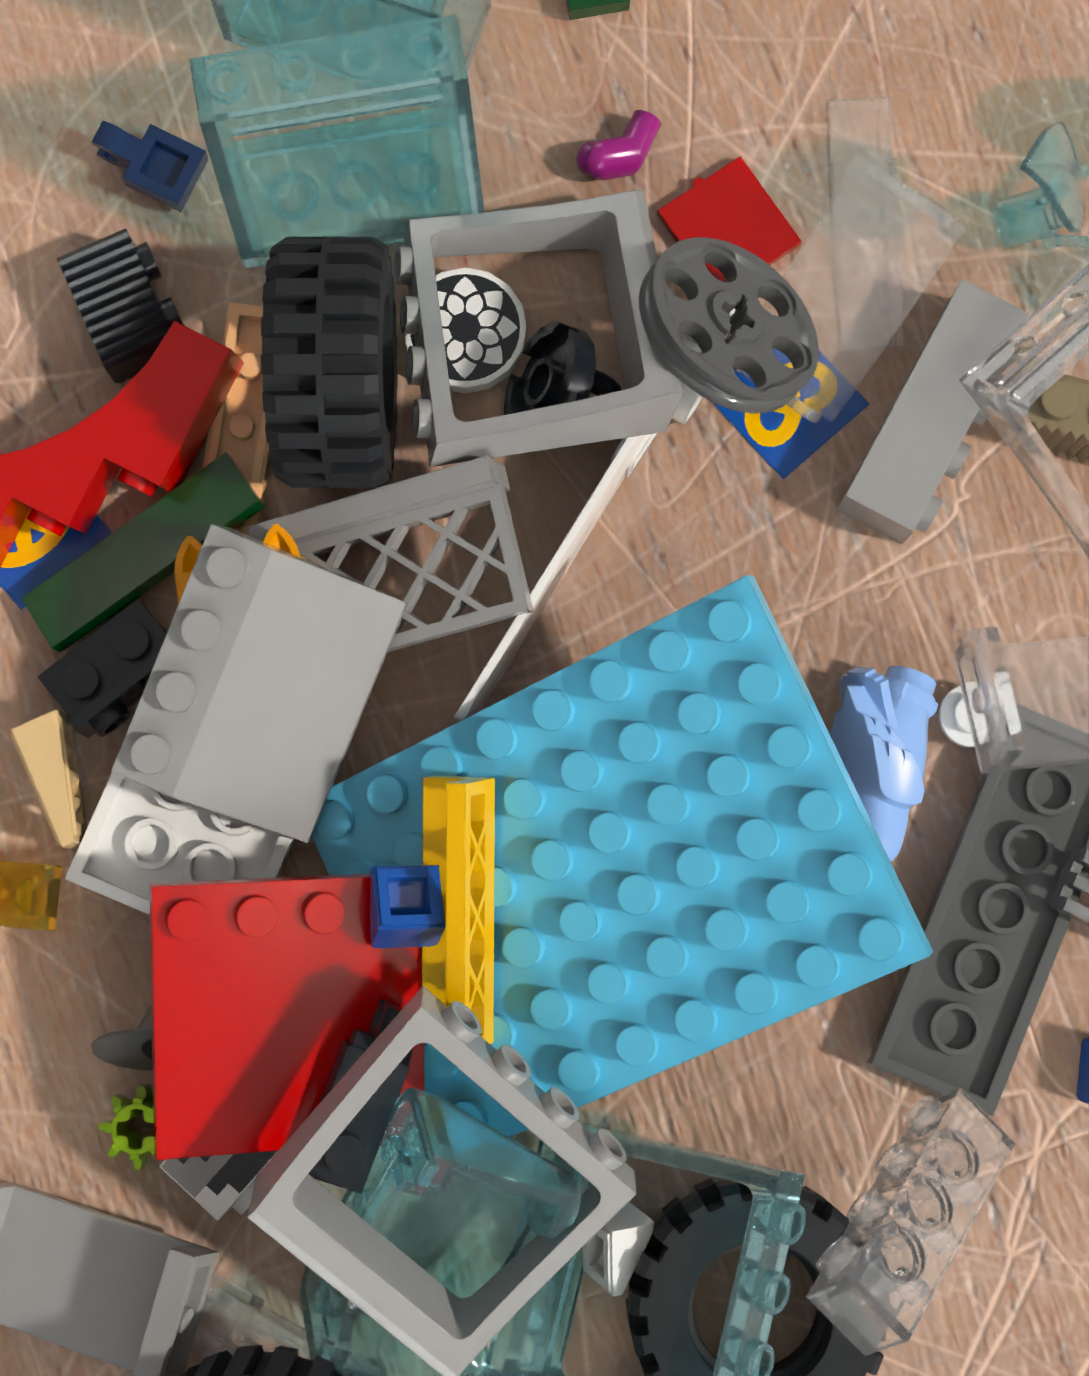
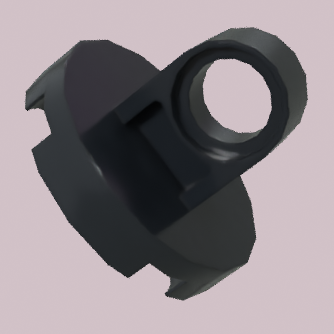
[503,321,622,415]

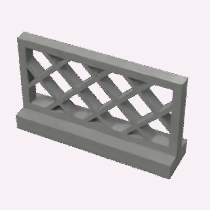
[248,455,534,652]

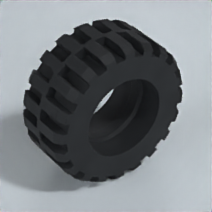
[261,237,398,488]
[626,1172,890,1376]

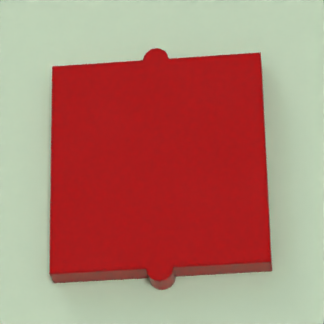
[657,156,802,282]

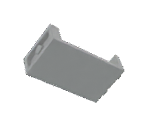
[0,1182,219,1376]

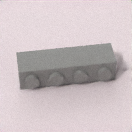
[837,279,1029,544]

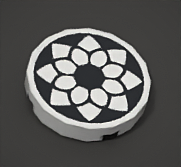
[404,267,527,394]

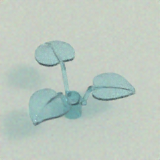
[994,121,1089,250]

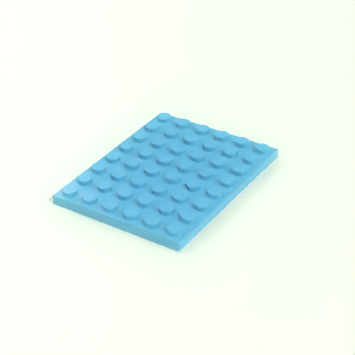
[312,575,933,1160]

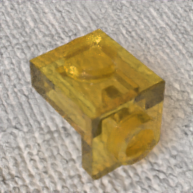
[0,861,63,931]

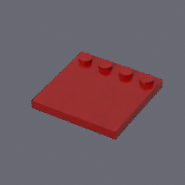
[149,874,425,1160]

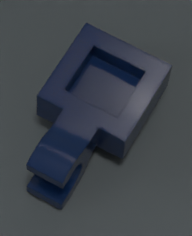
[92,121,209,212]

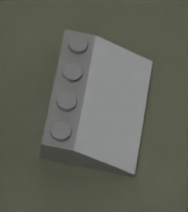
[111,524,408,843]

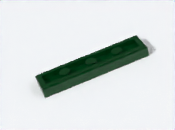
[21,452,265,653]

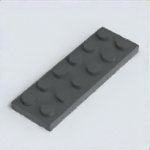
[867,706,1089,1116]

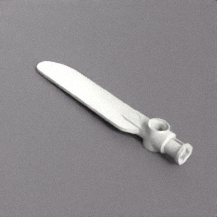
[453,308,735,722]

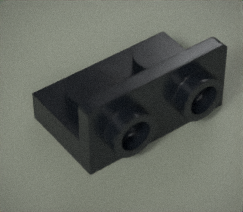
[37,598,167,738]

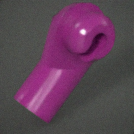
[576,110,661,180]

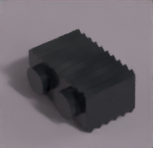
[57,228,185,383]

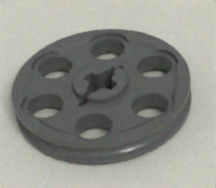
[639,237,819,413]

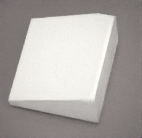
[583,1202,654,1297]

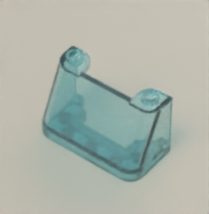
[300,1087,582,1376]

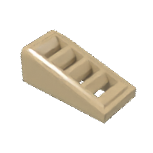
[10,710,86,851]

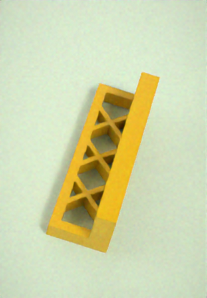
[422,776,495,1044]

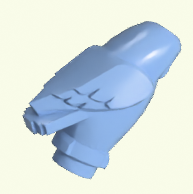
[829,666,938,862]

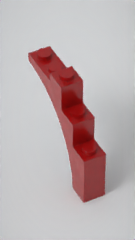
[0,321,244,567]

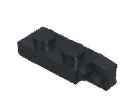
[309,999,413,1194]

